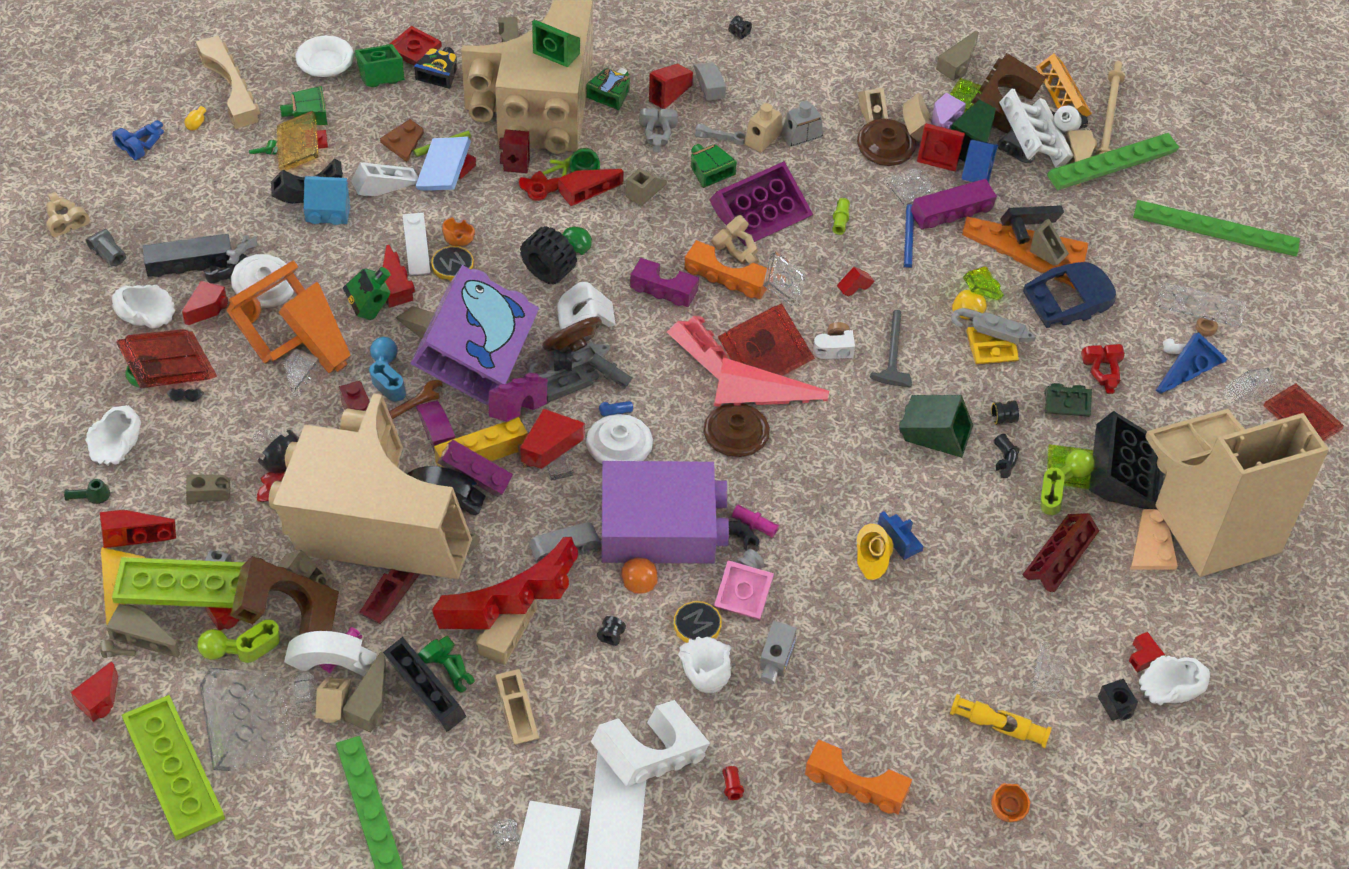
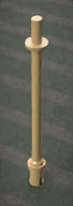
[1096,61,1125,155]

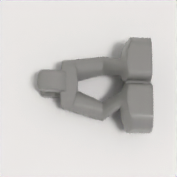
[639,108,678,152]

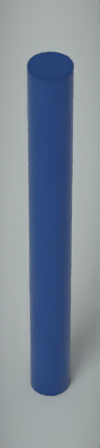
[904,204,914,268]

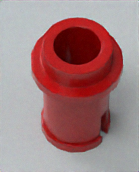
[722,766,744,801]

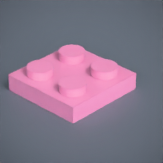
[714,560,774,620]

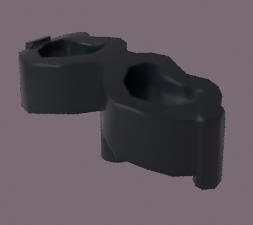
[167,388,204,402]

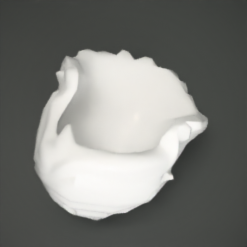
[112,285,175,329]
[86,405,141,466]
[678,637,732,694]
[1139,656,1210,706]

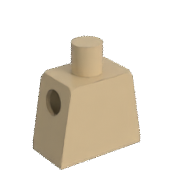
[745,103,783,153]

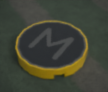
[431,246,474,281]
[674,601,721,643]

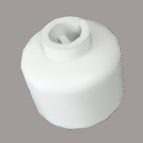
[1054,106,1081,134]

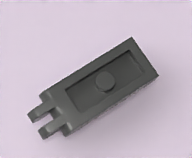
[546,365,599,402]

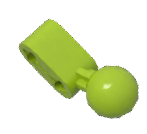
[1040,449,1095,515]
[197,619,280,663]

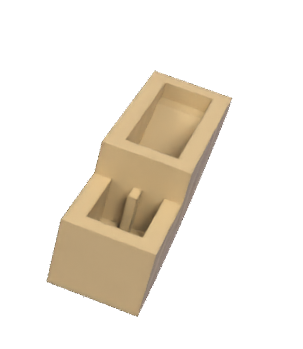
[903,93,932,142]
[494,669,539,745]

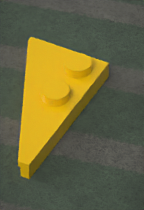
[101,547,145,625]

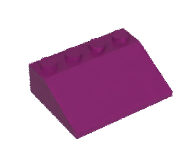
[709,161,813,246]

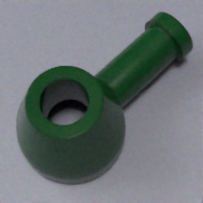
[64,479,110,504]

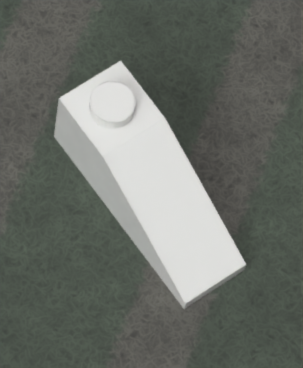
[351,162,418,196]
[402,212,431,276]

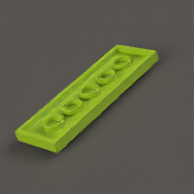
[112,557,245,608]
[121,695,225,841]

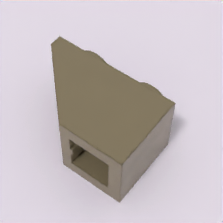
[626,168,667,206]
[278,550,334,587]

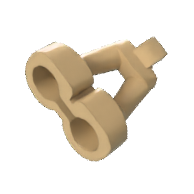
[46,192,90,237]
[711,215,760,264]

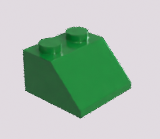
[532,19,580,67]
[354,44,405,87]

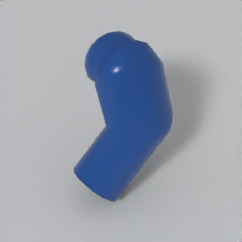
[599,401,633,417]

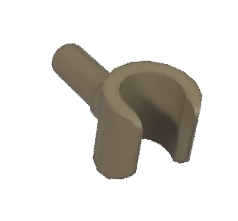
[100,640,136,658]

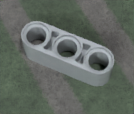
[529,522,601,563]

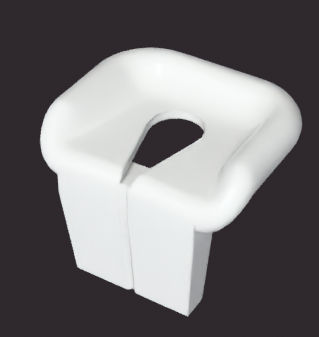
[557,282,616,330]

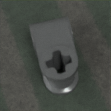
[997,130,1035,163]

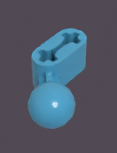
[369,336,406,402]

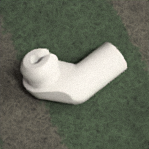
[1163,338,1186,354]

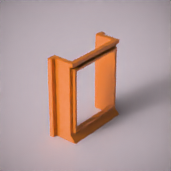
[226,260,336,363]

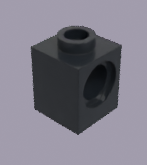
[1098,678,1138,721]

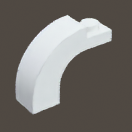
[284,631,377,676]

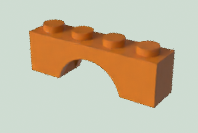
[684,240,772,299]
[805,739,912,815]

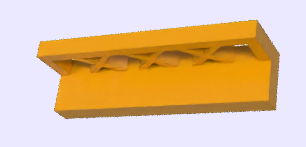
[1036,53,1092,117]

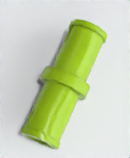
[832,198,850,235]

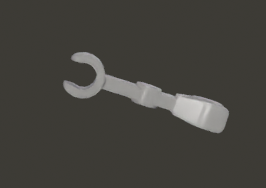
[695,124,745,145]
[226,235,257,264]

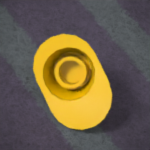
[857,523,894,580]

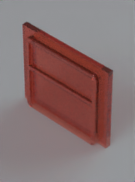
[718,303,815,376]
[116,329,217,388]

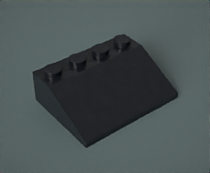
[1089,411,1164,510]

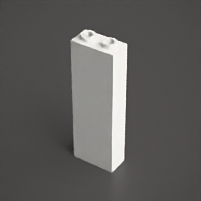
[585,752,647,869]
[514,801,581,869]

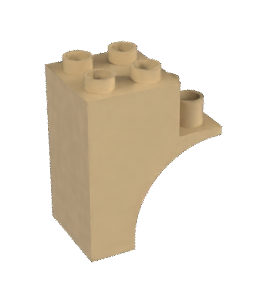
[461,0,593,154]
[269,393,472,579]
[1145,408,1329,577]

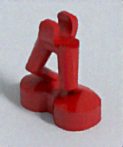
[1081,344,1125,394]

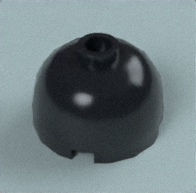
[258,430,299,474]

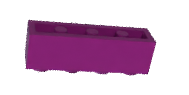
[911,179,997,230]

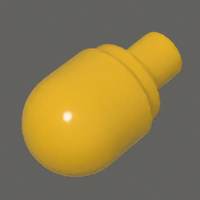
[184,106,206,130]

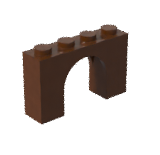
[971,53,1046,134]
[231,556,339,636]

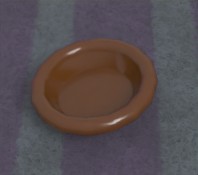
[857,118,916,166]
[542,316,602,352]
[703,403,770,457]

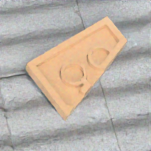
[1130,509,1178,570]

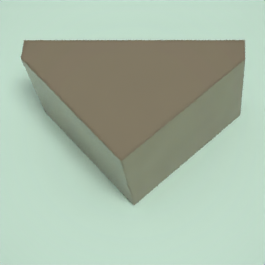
[1030,219,1069,266]

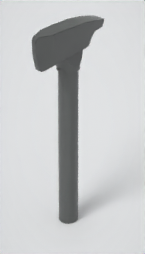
[870,310,912,388]

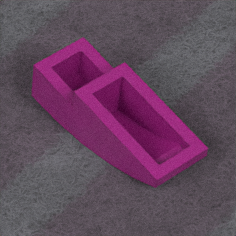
[416,400,455,453]

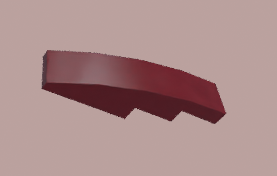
[359,569,420,624]

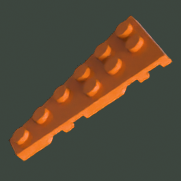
[962,216,1089,290]

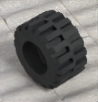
[520,226,577,285]

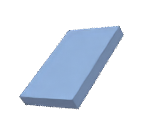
[416,137,471,191]

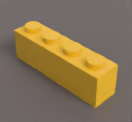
[434,417,528,468]

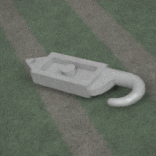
[951,308,1036,344]
[528,342,610,378]

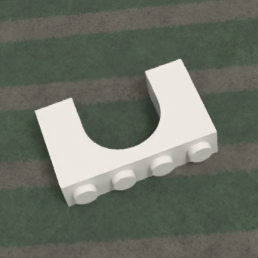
[591,700,710,787]

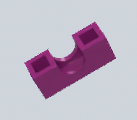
[630,258,699,307]
[488,373,548,422]
[437,440,513,497]

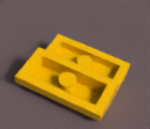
[966,327,1019,365]

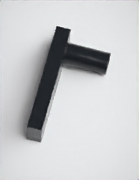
[1000,205,1064,244]

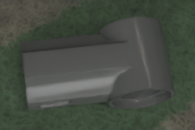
[86,229,126,267]

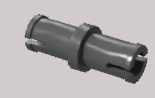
[589,353,633,389]

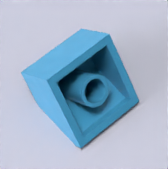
[304,176,350,225]

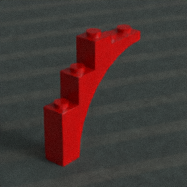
[432,537,578,629]

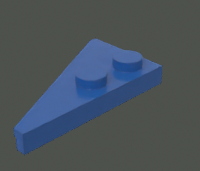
[1156,332,1228,394]

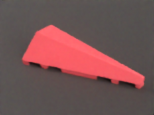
[667,316,729,380]
[714,357,829,407]

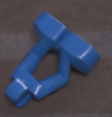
[112,120,164,161]

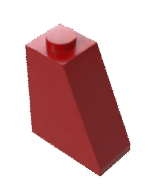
[649,63,693,109]
[520,409,585,469]

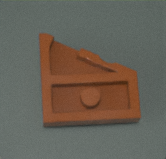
[380,119,424,162]

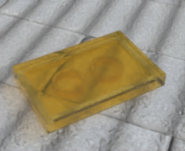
[277,111,318,171]

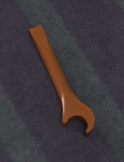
[389,380,443,419]

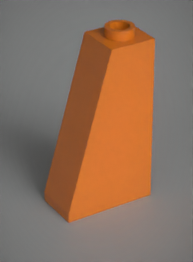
[279,282,351,373]

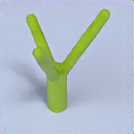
[542,155,572,176]

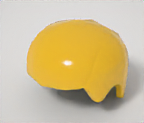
[952,289,987,320]

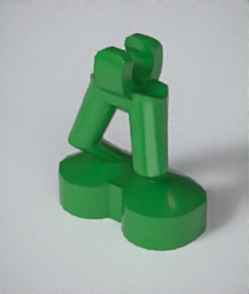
[418,636,475,692]

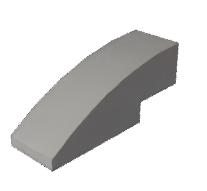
[693,62,726,100]

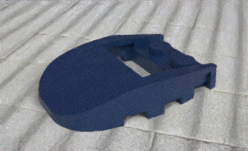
[1023,262,1116,328]

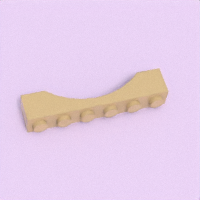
[196,35,260,129]

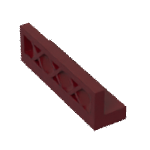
[1022,513,1099,592]

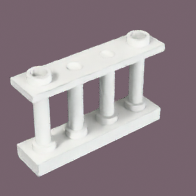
[999,89,1074,168]

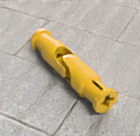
[950,694,1052,748]

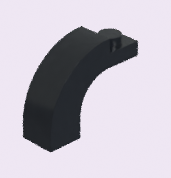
[271,158,343,204]
[407,466,486,515]

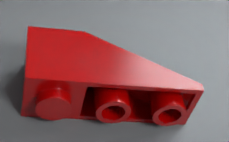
[383,245,415,308]
[100,510,176,548]

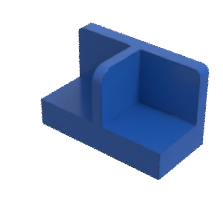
[962,140,998,183]
[878,511,924,560]

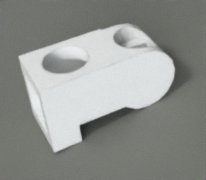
[813,330,855,359]

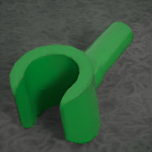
[249,140,279,155]

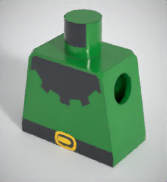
[342,267,391,320]

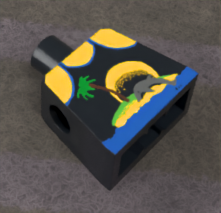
[414,47,457,89]

